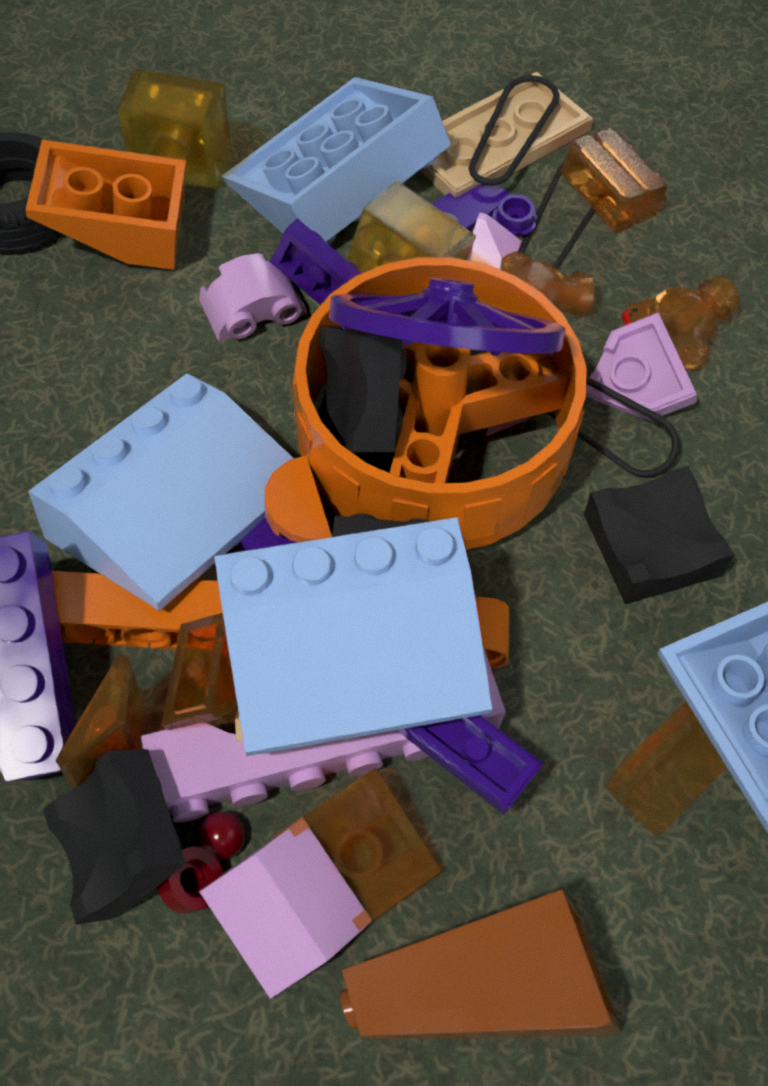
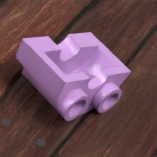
[199,253,307,341]

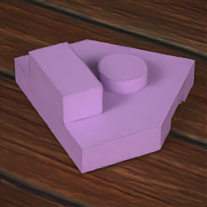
[586,312,697,421]

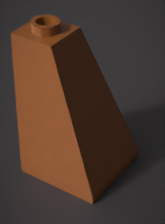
[340,889,622,1040]

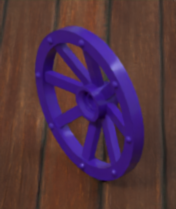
[329,278,565,356]

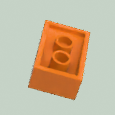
[26,139,186,270]

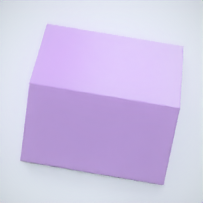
[199,818,372,999]

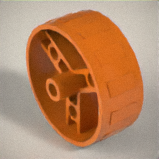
[293,257,587,550]

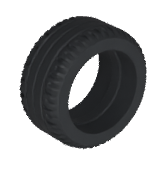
[0,132,62,255]

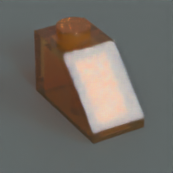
[161,613,238,730]

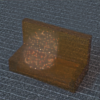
[605,701,727,838]

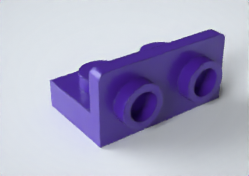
[270,218,362,305]

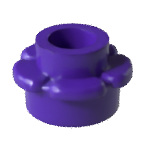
[492,194,537,236]

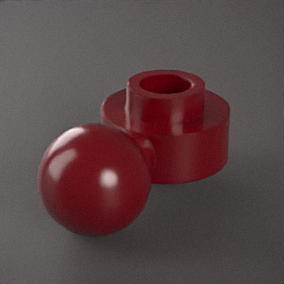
[157,811,246,914]

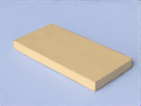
[419,72,593,198]

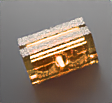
[561,128,667,233]

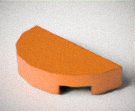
[265,455,332,543]

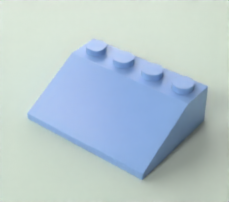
[221,77,451,245]
[28,373,294,611]
[214,517,493,756]
[657,602,768,833]

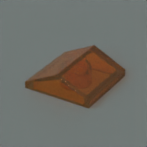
[55,654,145,790]
[272,768,441,930]

